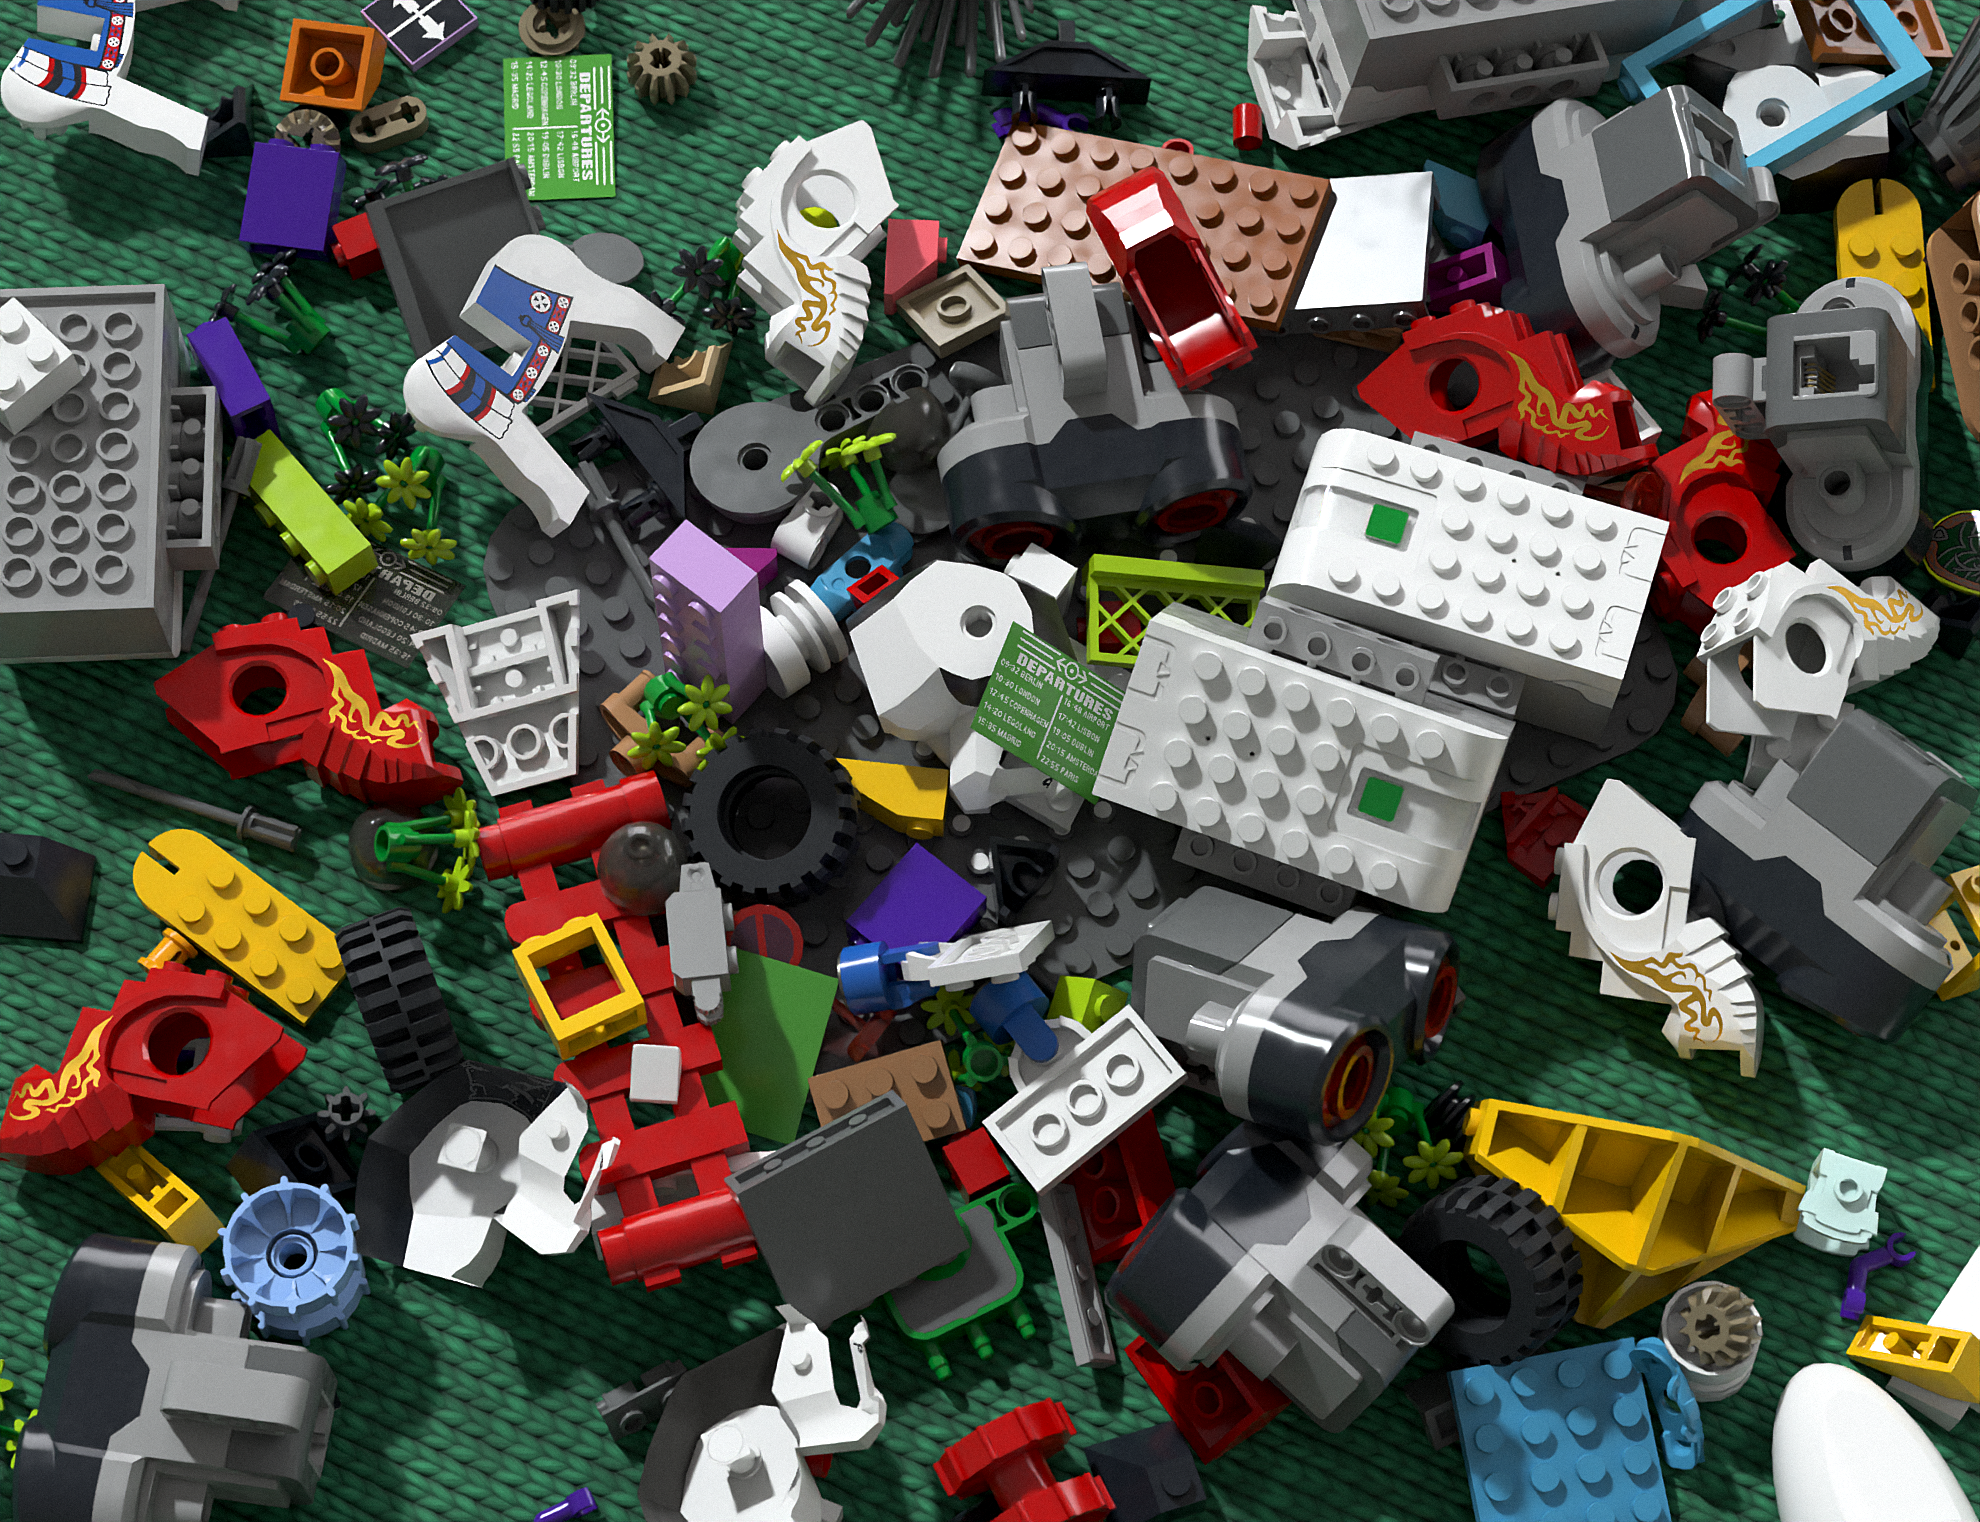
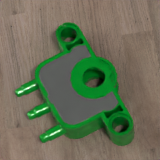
[843,1183,1038,1382]

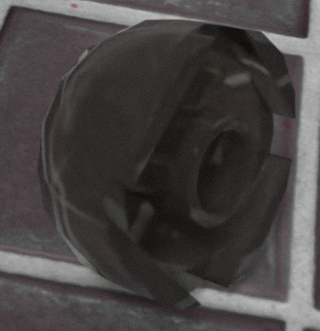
[866,386,953,475]
[348,801,439,893]
[597,821,689,916]

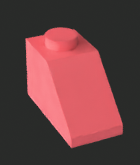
[884,219,947,315]

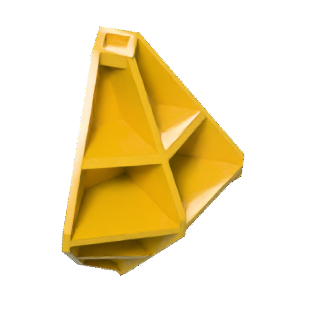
[1462,1098,1806,1329]

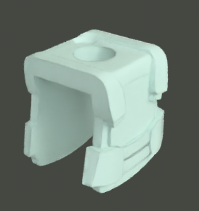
[1793,1148,1887,1257]

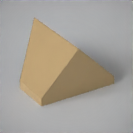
[648,341,733,415]

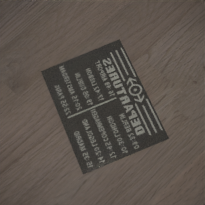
[262,537,466,669]

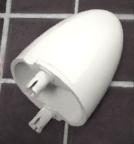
[1772,1363,1979,1522]

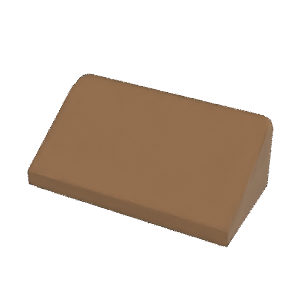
[1313,327,1403,353]

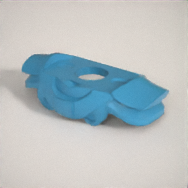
[810,522,914,622]
[1629,1337,1705,1469]

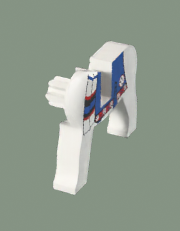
[0,0,239,176]
[403,234,685,538]

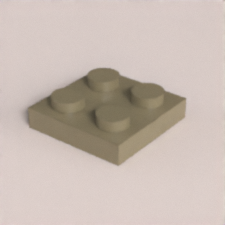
[896,264,1006,359]

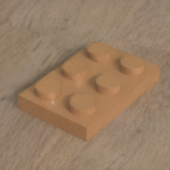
[807,1039,968,1142]

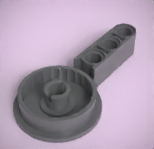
[690,364,934,524]

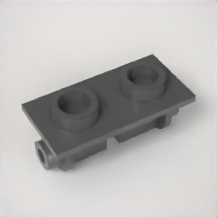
[595,1359,688,1442]

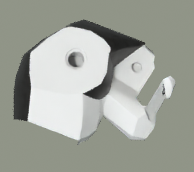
[1681,0,1889,214]
[846,558,1078,814]

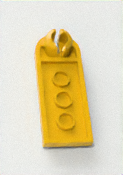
[1833,179,1936,392]
[133,829,347,1028]

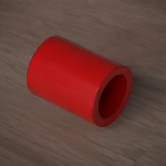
[1233,103,1262,151]

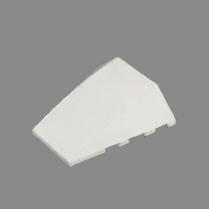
[1247,5,1407,151]
[410,589,580,797]

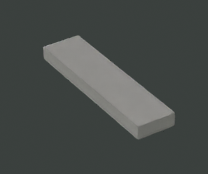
[1035,1183,1116,1369]

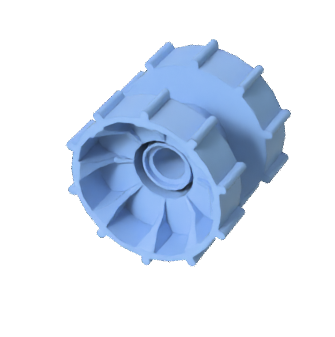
[218,1176,371,1347]

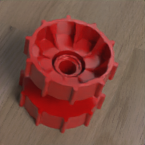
[932,1397,1117,1522]

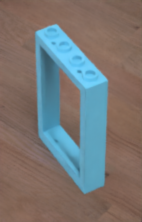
[1617,0,1933,176]

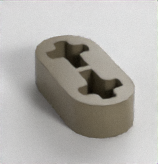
[349,96,429,154]

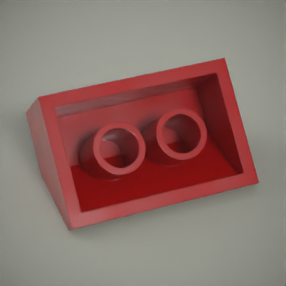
[1061,1109,1176,1266]
[1124,1335,1293,1465]

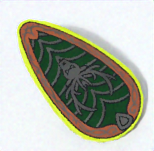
[1923,510,1980,598]

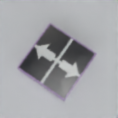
[360,0,479,72]

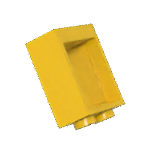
[1929,865,1980,1001]
[512,913,648,1061]

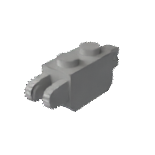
[665,862,739,1027]

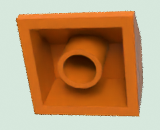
[279,18,387,112]

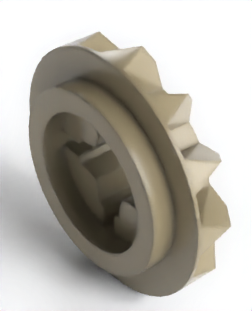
[519,3,585,57]
[274,109,341,153]

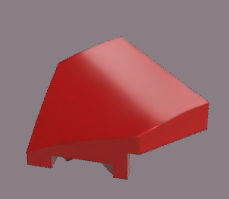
[1500,786,1589,889]

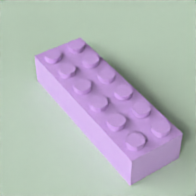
[649,520,767,724]

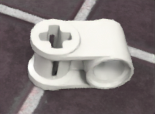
[770,482,843,570]

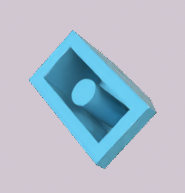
[1423,159,1492,249]

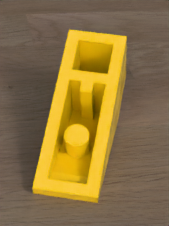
[836,758,950,840]
[94,1144,226,1255]
[1846,1315,1980,1404]

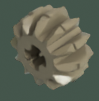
[627,33,697,106]
[1678,1284,1762,1367]

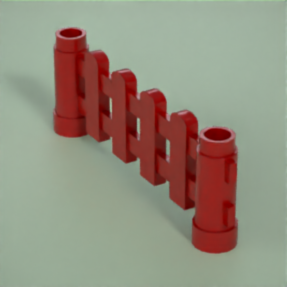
[476,770,758,1293]

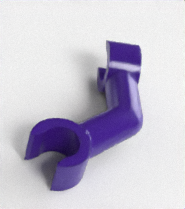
[992,103,1089,138]
[1840,1232,1916,1321]
[533,1487,598,1522]

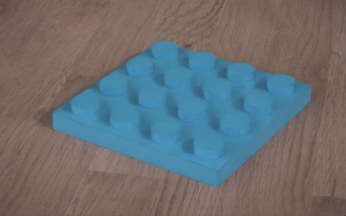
[1446,1337,1672,1522]

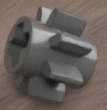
[317,1086,376,1148]

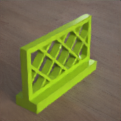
[1082,554,1265,669]

